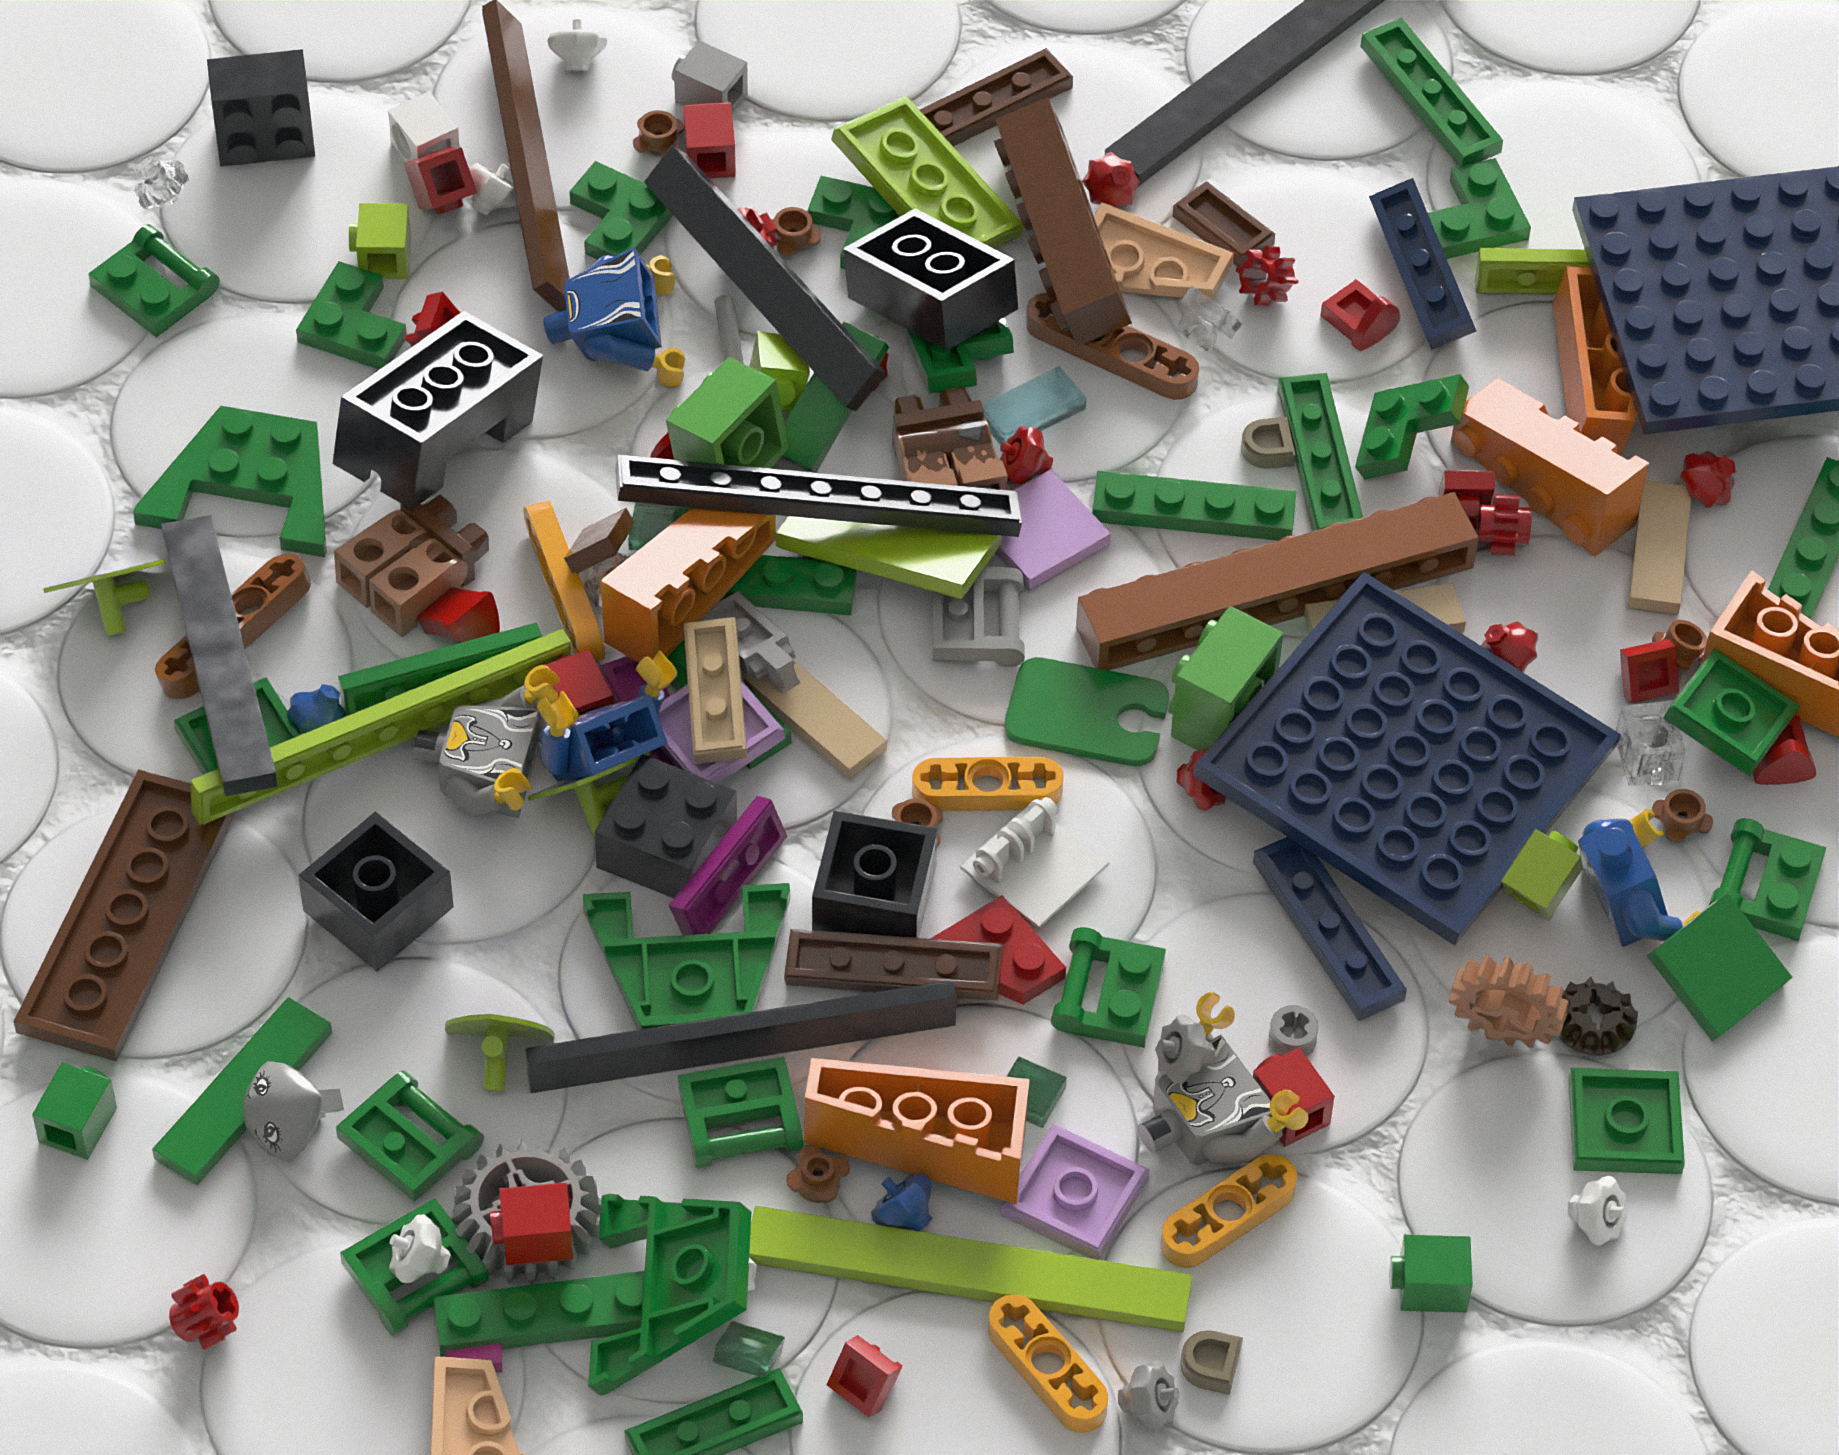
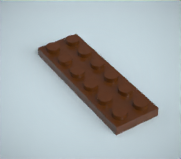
[13,769,236,1061]

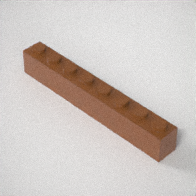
[1076,492,1479,671]

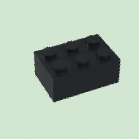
[843,209,1019,351]

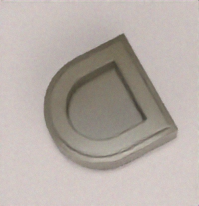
[1241,417,1296,468]
[1181,1330,1243,1395]

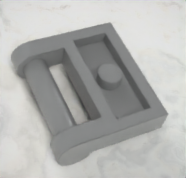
[932,567,1025,667]

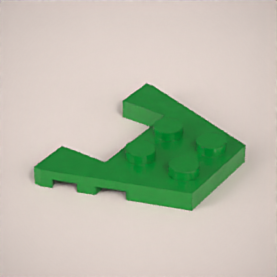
[133,405,327,557]
[583,883,790,1030]
[588,1194,752,1396]

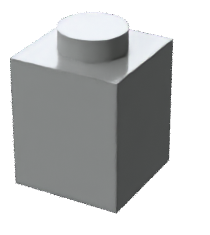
[671,40,748,113]

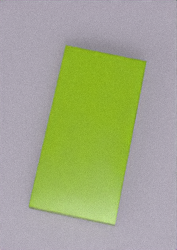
[831,96,1024,249]
[776,516,1002,599]

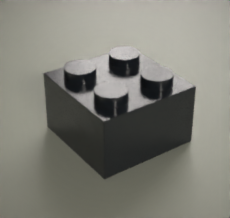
[207,49,315,167]
[594,754,737,898]
[812,810,938,938]
[298,811,454,972]

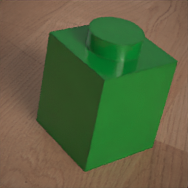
[32,1062,117,1160]
[1389,1234,1473,1313]

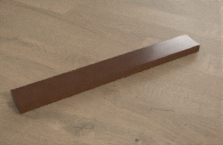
[482,0,570,312]

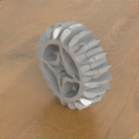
[451,1139,602,1285]

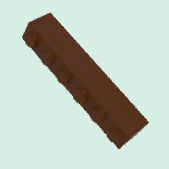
[994,97,1132,346]

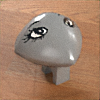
[242,1061,344,1163]

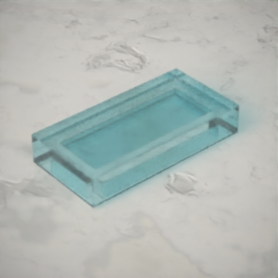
[982,366,1087,446]

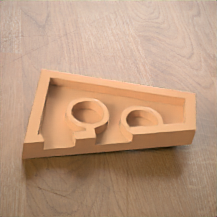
[1094,203,1233,301]
[429,1356,523,1455]

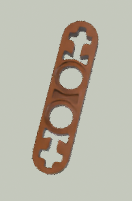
[1026,293,1199,400]
[155,554,311,699]

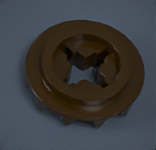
[1558,976,1638,1056]

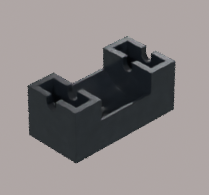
[332,311,543,510]

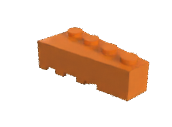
[1552,266,1637,456]
[1451,378,1649,557]
[601,508,776,663]
[1701,570,1839,738]
[804,1058,1029,1204]

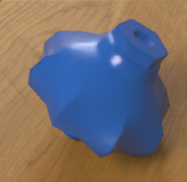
[287,684,348,734]
[871,1173,933,1231]

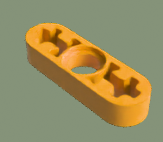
[912,757,1064,811]
[1161,1154,1297,1268]
[988,1294,1108,1433]

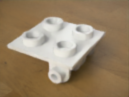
[960,797,1109,929]

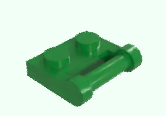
[88,224,220,337]
[1709,818,1827,941]
[1051,927,1166,1048]
[678,1057,804,1168]
[336,1070,484,1202]
[340,1198,489,1336]

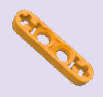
[523,500,605,661]

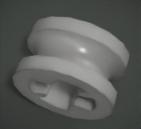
[1269,1005,1319,1057]

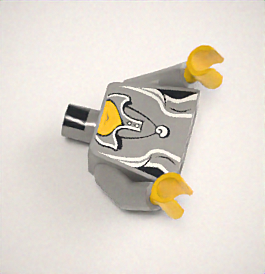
[414,665,559,818]
[1138,992,1308,1165]

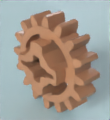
[1449,956,1569,1048]

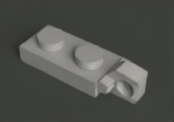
[701,592,801,693]

